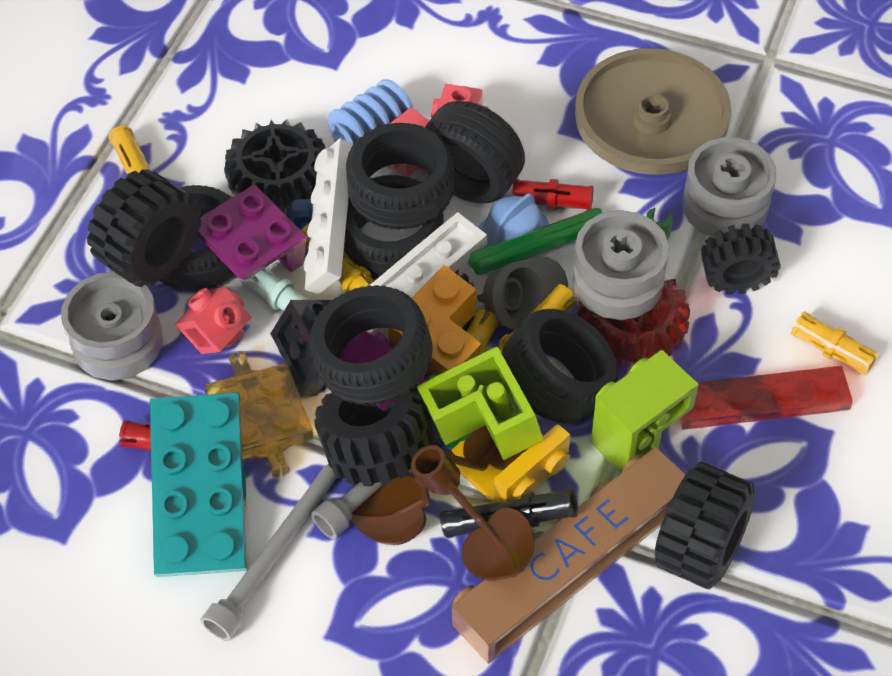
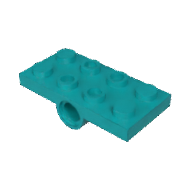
[150,393,247,577]

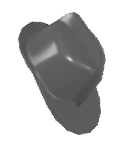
[477,257,569,329]

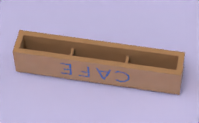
[452,447,685,664]

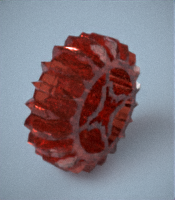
[577,278,690,367]

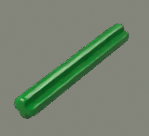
[469,208,602,275]

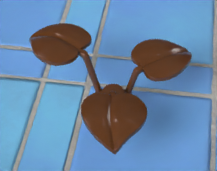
[351,426,535,581]

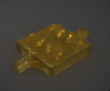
[205,351,313,478]

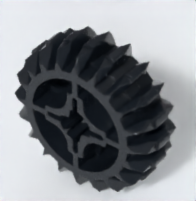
[224,118,326,213]

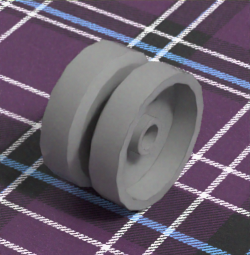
[683,137,776,238]
[572,210,670,320]
[61,271,163,381]

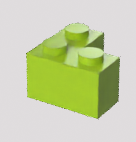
[417,346,544,460]
[591,350,699,473]

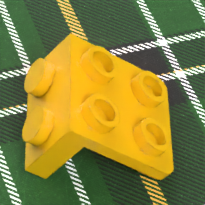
[451,424,570,503]

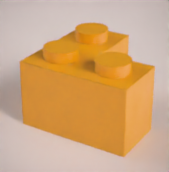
[388,265,482,376]

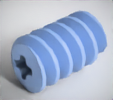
[328,79,413,145]

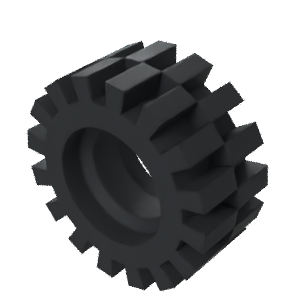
[701,223,781,295]

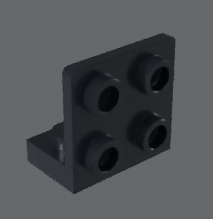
[270,300,333,397]

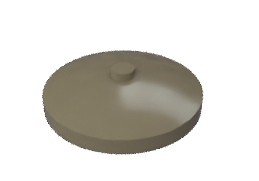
[575,48,731,175]

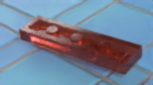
[679,365,853,430]

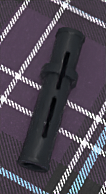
[440,488,578,539]

